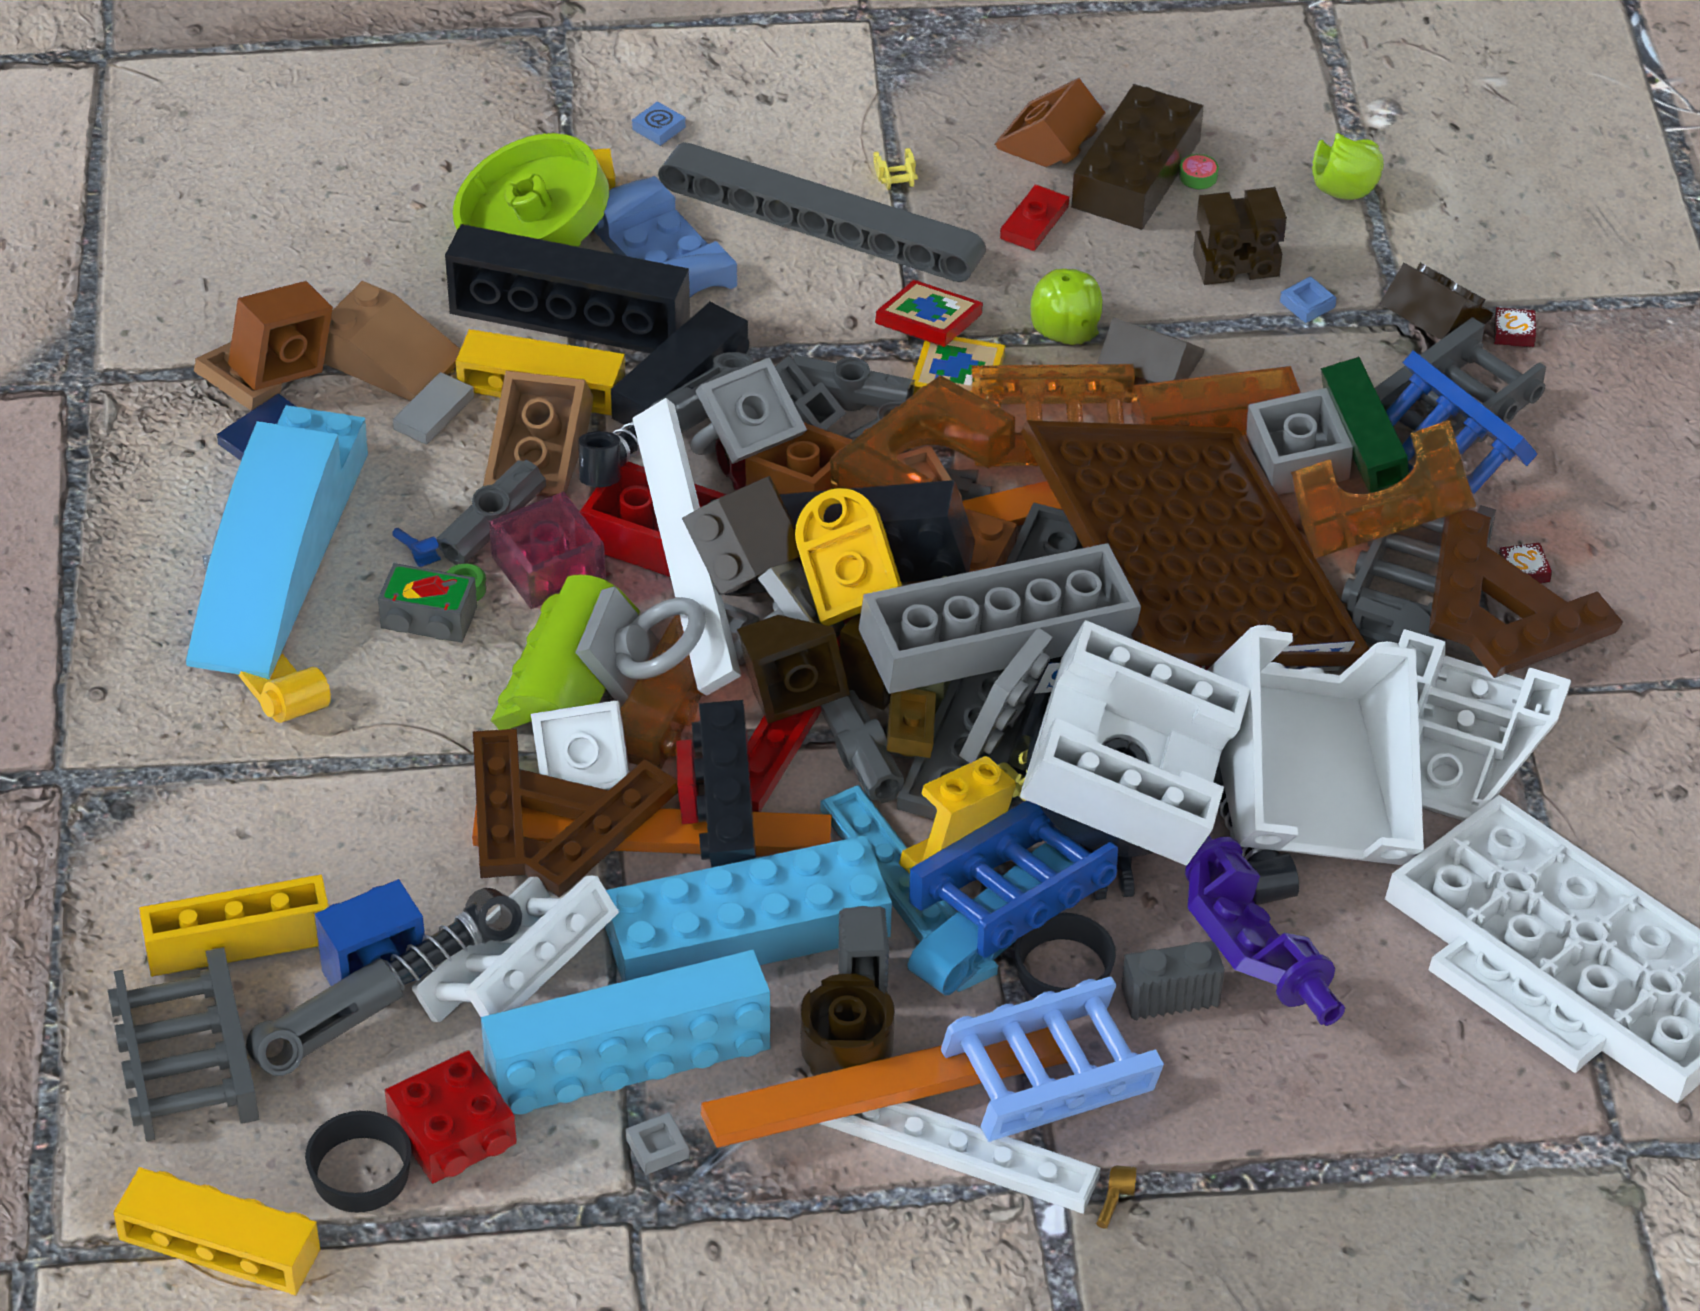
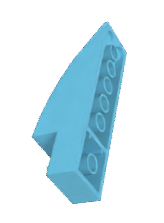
[186,405,368,680]

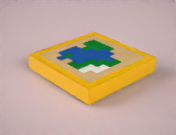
[912,337,1005,409]

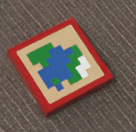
[875,280,983,347]

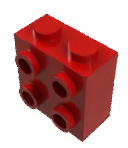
[385,1050,517,1184]

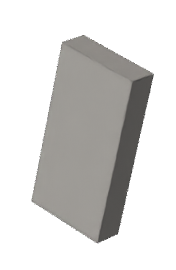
[393,372,474,445]

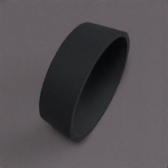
[1015,912,1116,998]
[305,1111,411,1212]

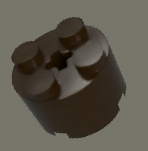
[800,973,895,1076]

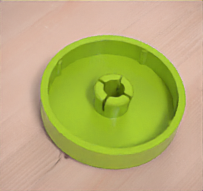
[453,133,609,247]

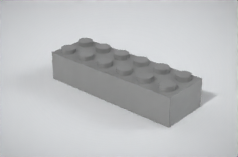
[859,543,1141,694]

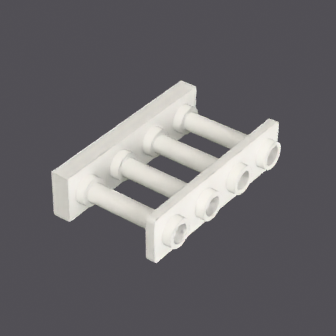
[412,876,619,1022]

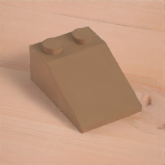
[324,281,460,401]
[483,371,594,498]

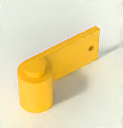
[237,653,331,723]

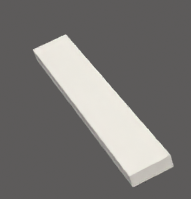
[818,1102,1101,1214]

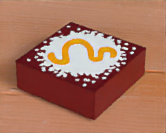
[1494,307,1536,347]
[1499,543,1552,583]

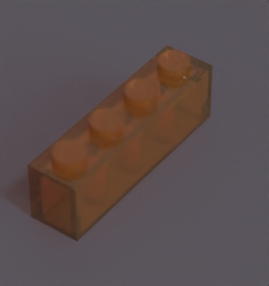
[1131,366,1301,435]
[621,615,708,769]

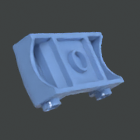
[593,176,737,297]

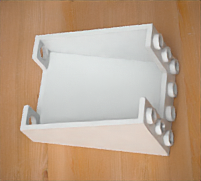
[1207,625,1424,865]

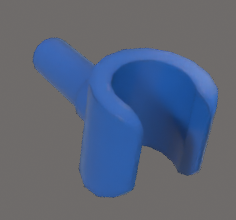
[392,528,441,567]

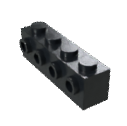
[692,700,757,868]

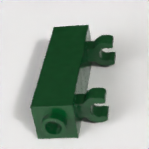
[1320,357,1410,502]

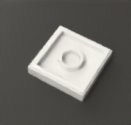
[531,700,630,790]

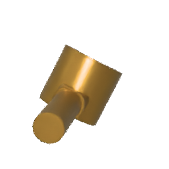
[1096,1165,1137,1229]

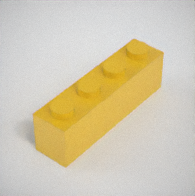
[455,329,626,416]
[139,874,329,977]
[113,1167,320,1295]

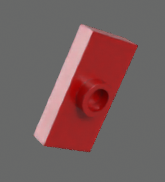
[1000,184,1070,251]

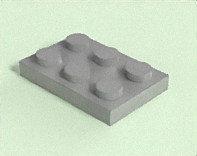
[959,627,1053,763]

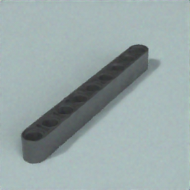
[658,142,986,282]

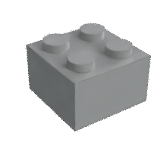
[1246,388,1353,495]

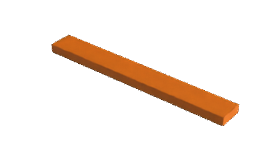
[472,807,832,856]
[701,1027,1068,1148]

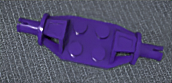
[1185,835,1345,1026]

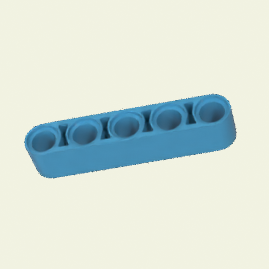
[907,843,1074,996]

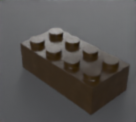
[1071,84,1204,230]

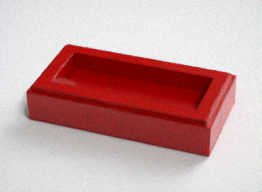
[676,739,699,825]

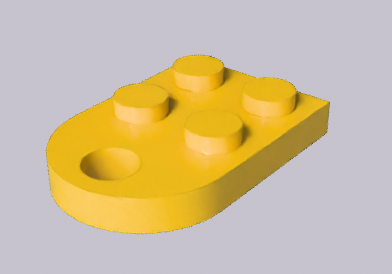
[795,488,902,626]

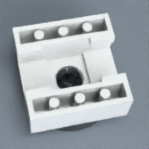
[1020,620,1250,866]

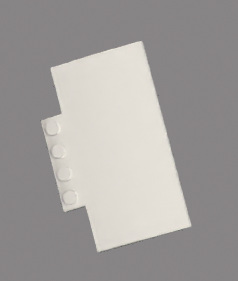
[1385,795,1700,1104]

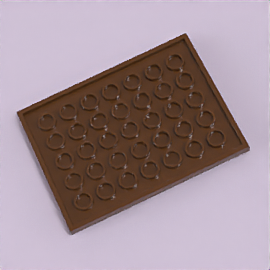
[1021,420,1369,667]

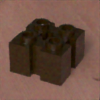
[1193,187,1287,285]

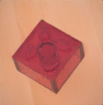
[489,491,606,609]

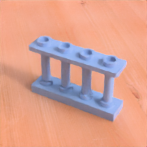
[941,976,1164,1142]

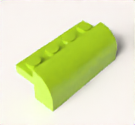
[491,575,640,730]

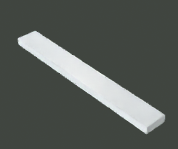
[633,398,742,696]

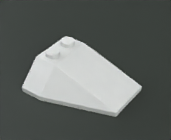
[1398,629,1571,821]

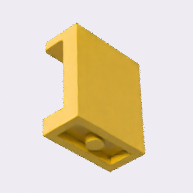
[899,756,1017,874]

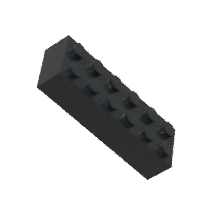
[445,224,690,354]
[710,480,975,595]

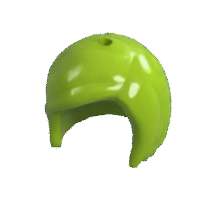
[1312,133,1384,200]
[1030,268,1103,345]

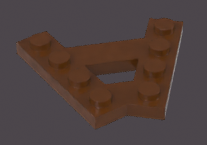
[1429,503,1623,678]
[473,729,678,898]

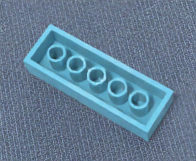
[605,835,892,982]
[481,950,770,1115]

